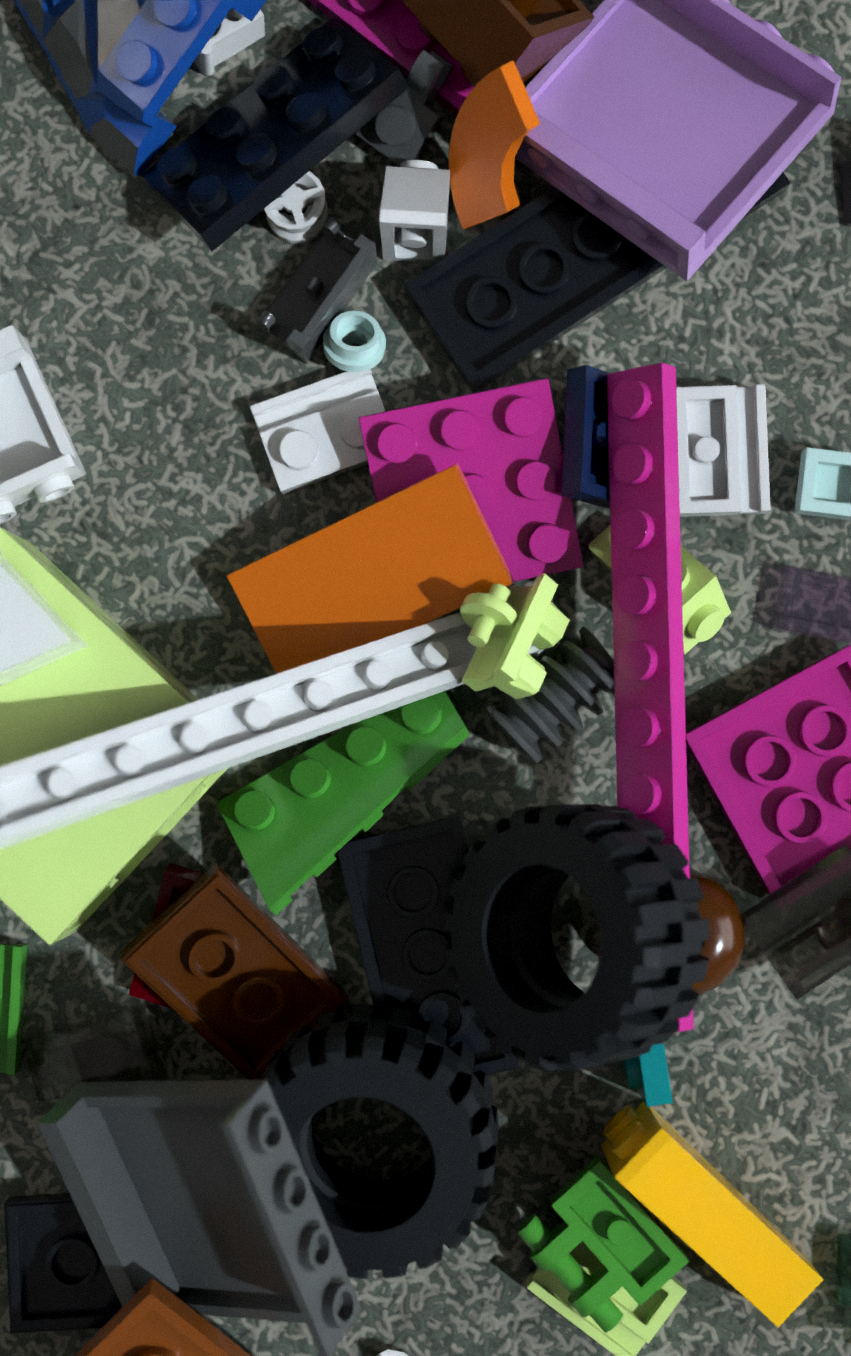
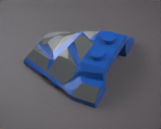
[14,0,267,177]

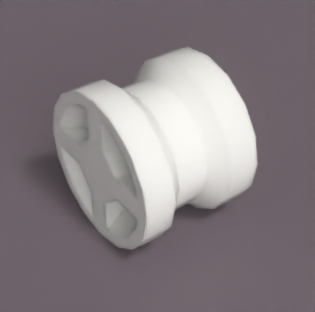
[264,171,328,244]

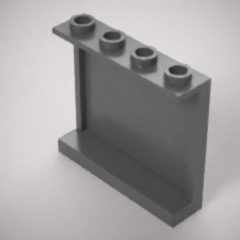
[37,1080,362,1356]

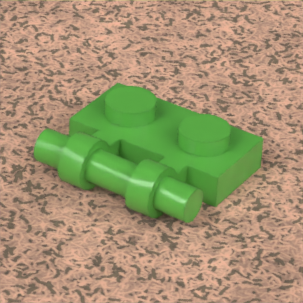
[516,1155,689,1332]

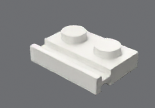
[250,369,385,495]
[676,384,771,517]

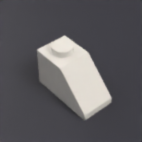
[379,160,450,263]

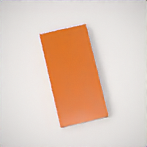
[227,463,514,674]

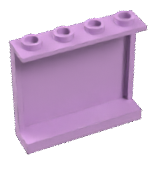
[515,0,841,281]

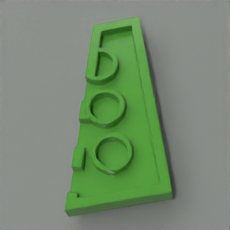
[216,691,470,915]

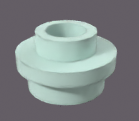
[323,311,386,372]

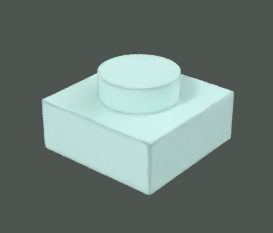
[794,447,851,521]

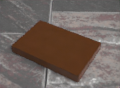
[120,863,349,1080]

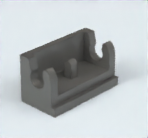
[255,217,377,364]

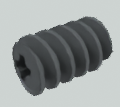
[482,626,615,763]

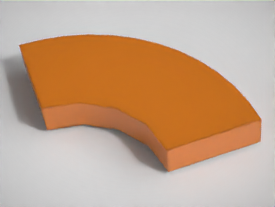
[449,60,540,230]

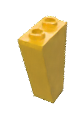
[601,1101,824,1327]

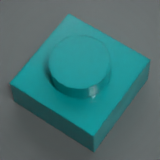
[622,1043,673,1107]

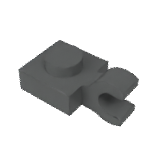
[356,50,454,166]

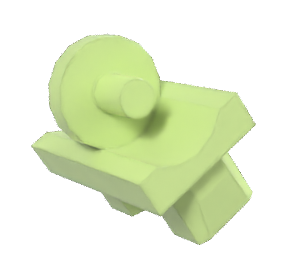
[460,573,570,699]

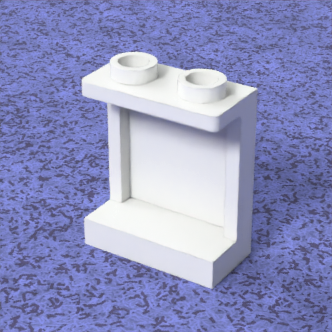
[0,325,87,524]

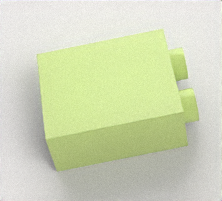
[0,527,228,945]

